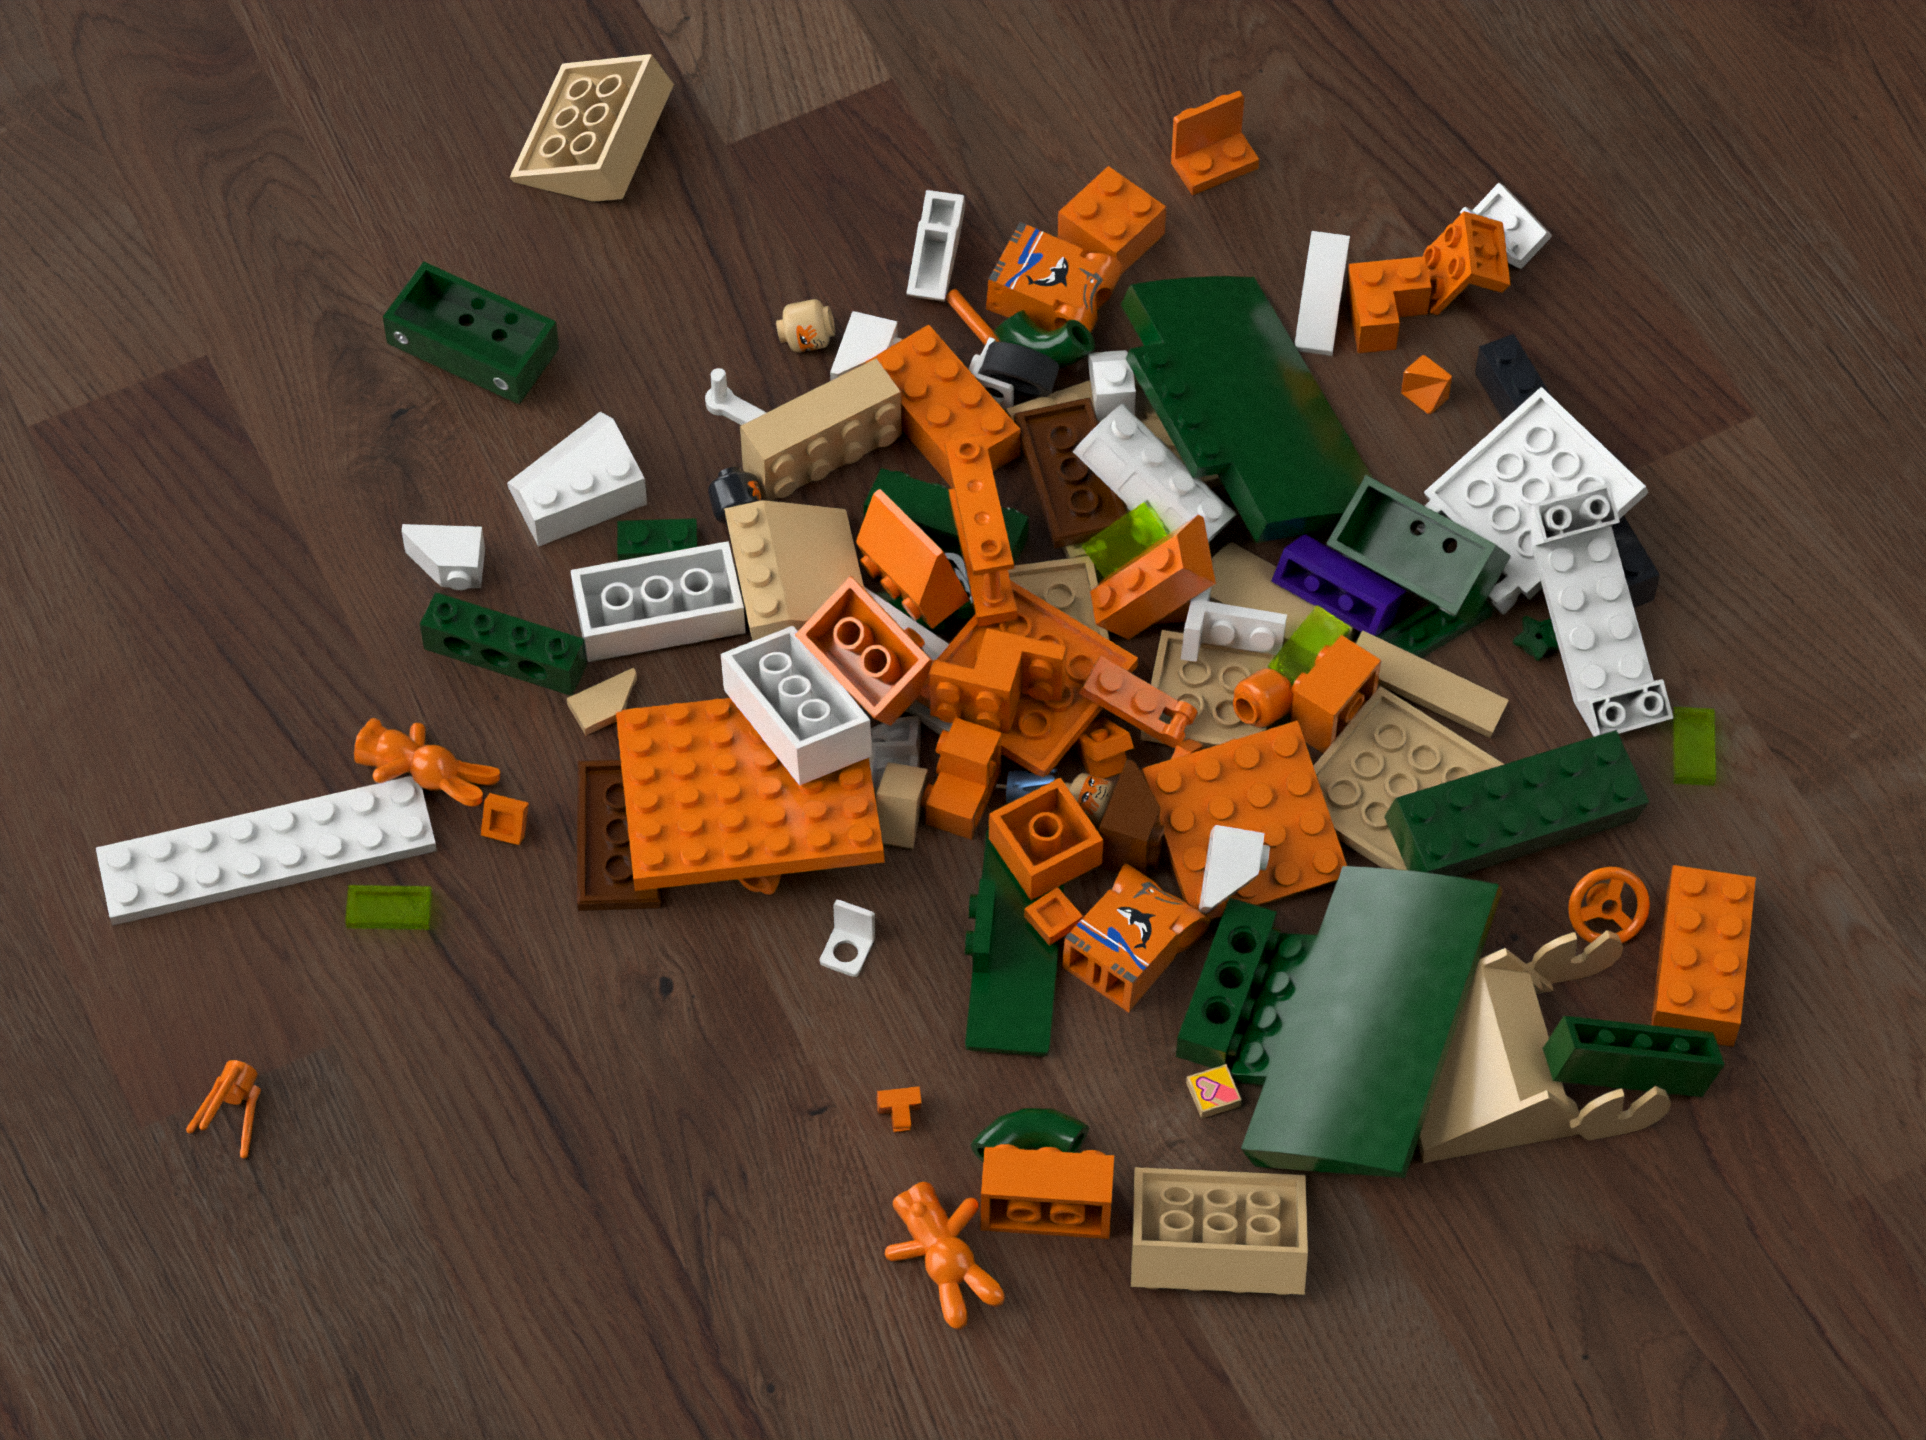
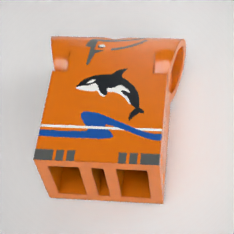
[986,222,1124,333]
[1062,863,1211,1012]

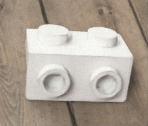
[1460,183,1552,269]

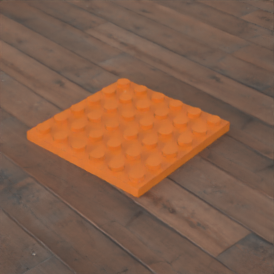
[616,689,885,891]

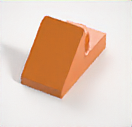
[1073,717,1134,779]

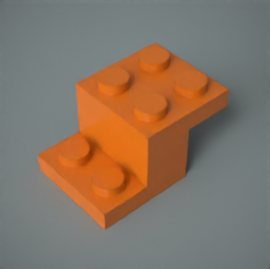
[930,628,1067,734]

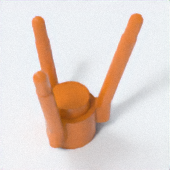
[186,1060,261,1159]

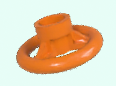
[1568,866,1650,944]

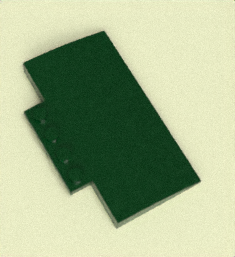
[1121,276,1372,543]
[1230,866,1503,1178]

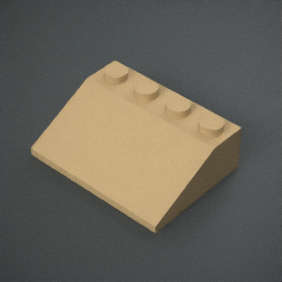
[510,54,674,202]
[724,500,864,641]
[1131,1167,1308,1295]

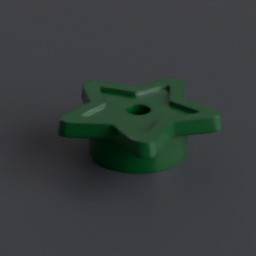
[1513,616,1559,661]

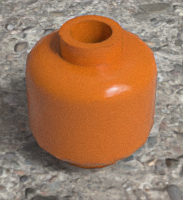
[1233,668,1293,728]

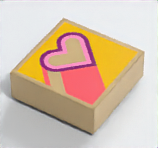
[1186,1064,1241,1119]

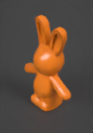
[354,718,500,807]
[884,1182,1005,1330]

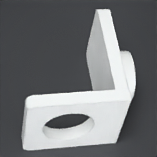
[969,337,1014,410]
[820,900,875,977]

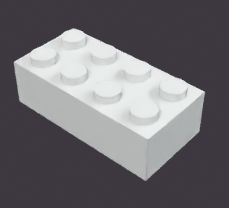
[571,541,746,662]
[721,626,872,785]

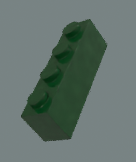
[863,468,1029,566]
[1543,1015,1725,1097]

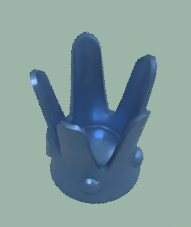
[996,769,1057,803]

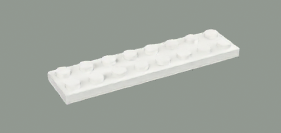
[96,776,437,926]

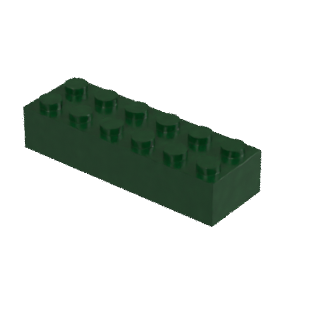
[1384,730,1649,877]

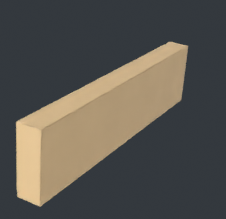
[1356,630,1509,738]

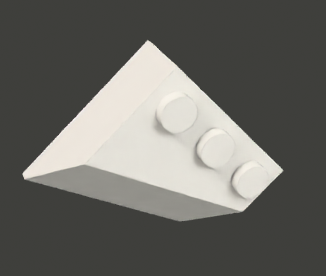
[507,412,647,547]

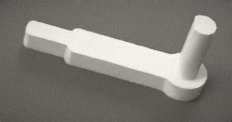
[705,368,766,425]

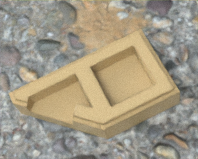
[567,667,637,736]

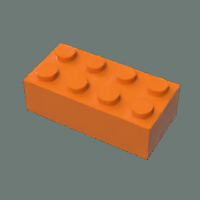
[865,325,1021,489]
[1651,865,1756,1047]

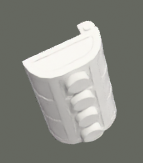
[1073,404,1237,543]

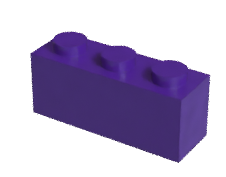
[1271,534,1406,637]

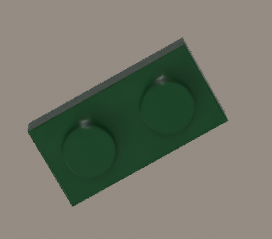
[617,518,698,561]

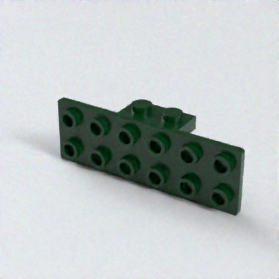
[965,827,1064,1056]

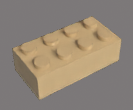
[740,358,902,501]

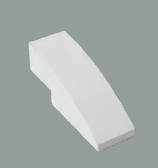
[907,190,966,302]
[1295,231,1350,356]

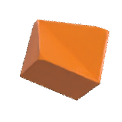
[1401,355,1452,414]

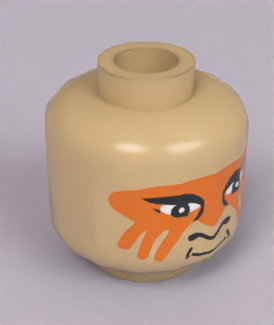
[776,299,835,353]
[1065,773,1116,832]

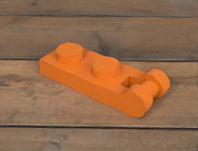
[1079,655,1198,748]

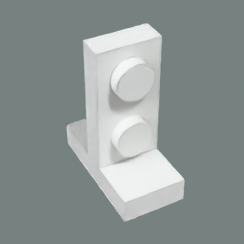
[1181,586,1287,662]

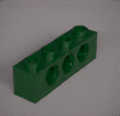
[419,592,588,696]
[1176,897,1281,1068]

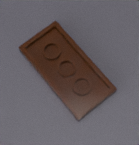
[1014,397,1131,549]
[577,760,661,911]

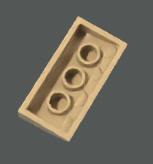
[1210,542,1358,671]

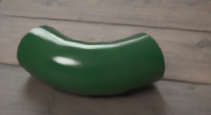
[993,310,1095,368]
[970,1108,1089,1162]

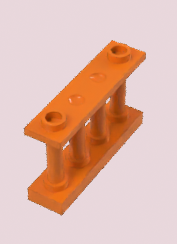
[945,435,1018,627]

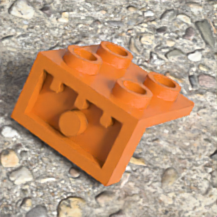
[1171,91,1260,196]
[1423,211,1511,315]

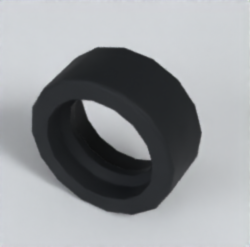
[980,342,1059,397]

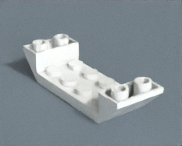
[1531,483,1673,736]

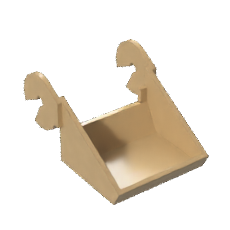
[1418,930,1671,1163]

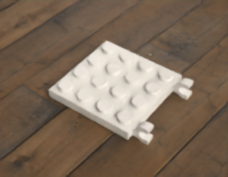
[1416,387,1648,615]

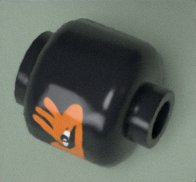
[708,467,762,527]

